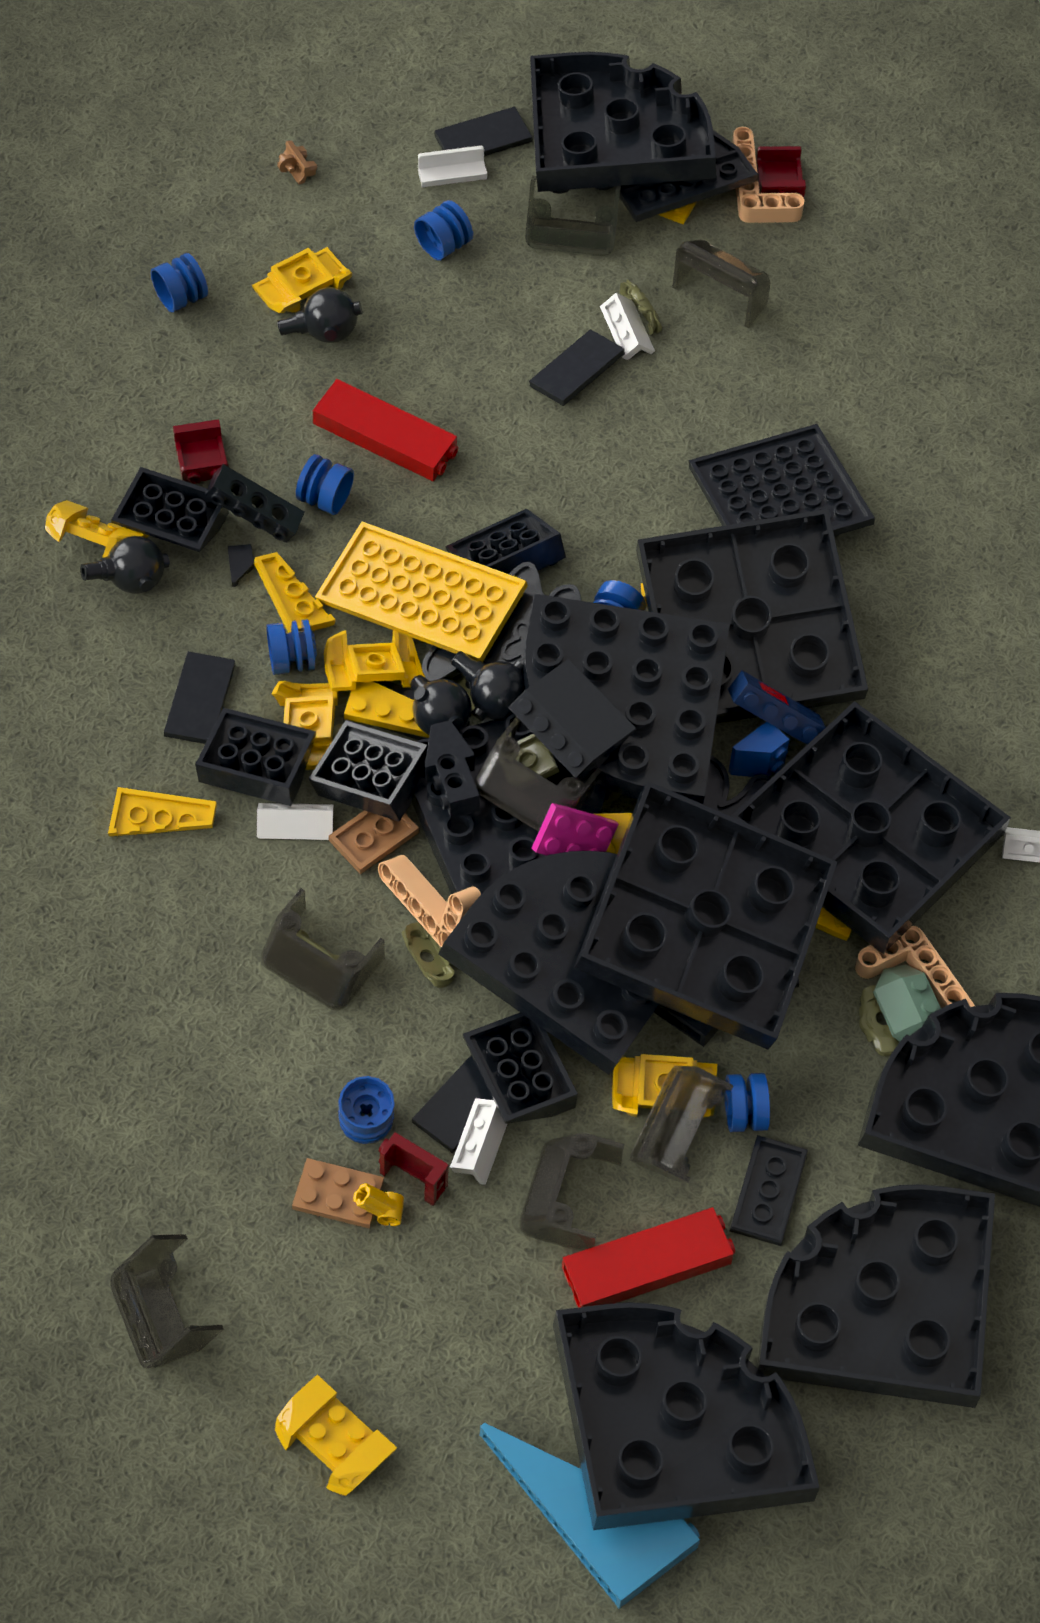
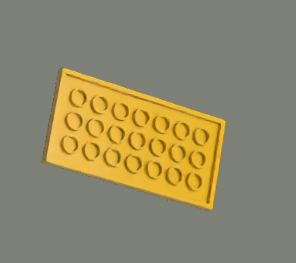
[315,522,528,662]

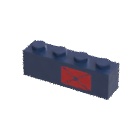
[728,670,826,745]

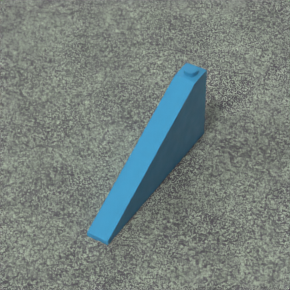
[480,1423,700,1609]

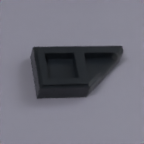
[228,544,254,587]

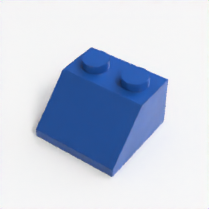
[728,722,789,777]

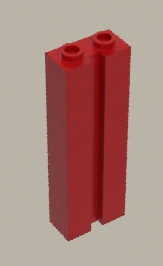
[313,379,459,481]
[562,1207,735,1307]

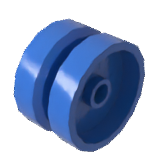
[724,1073,770,1132]

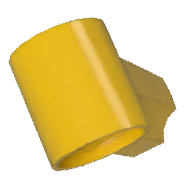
[353,1183,404,1226]

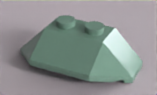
[873,965,941,1042]

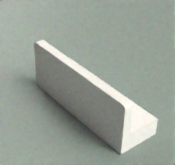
[418,146,487,187]
[600,293,655,360]
[257,803,334,840]
[1002,827,1040,862]
[450,1098,507,1185]

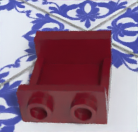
[756,146,806,198]
[173,419,229,484]
[378,1132,449,1206]

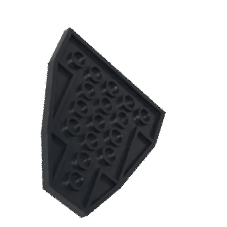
[617,130,758,222]

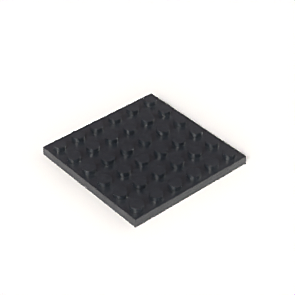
[688,424,875,536]

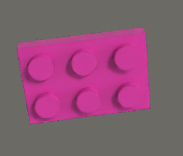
[532,803,619,855]

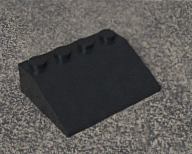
[111,467,229,552]
[445,509,566,574]
[508,659,637,783]
[195,708,316,806]
[308,720,428,822]
[462,1013,578,1124]

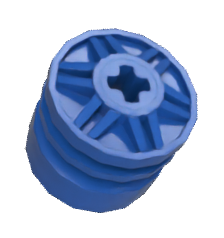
[414,200,473,260]
[151,253,208,312]
[296,454,354,515]
[592,580,646,611]
[266,619,317,675]
[338,1076,395,1144]

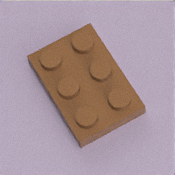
[329,810,419,874]
[292,1158,384,1229]

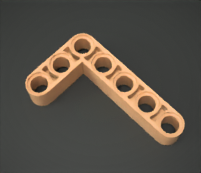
[732,127,805,223]
[378,855,481,947]
[855,926,975,1008]

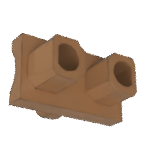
[277,140,317,184]

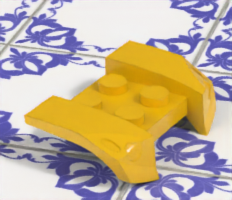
[252,247,352,313]
[45,500,149,557]
[324,629,425,691]
[272,681,339,770]
[612,1054,718,1121]
[275,1374,397,1496]

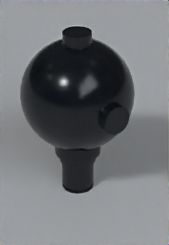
[277,288,363,343]
[80,536,170,594]
[451,651,526,721]
[410,675,472,735]

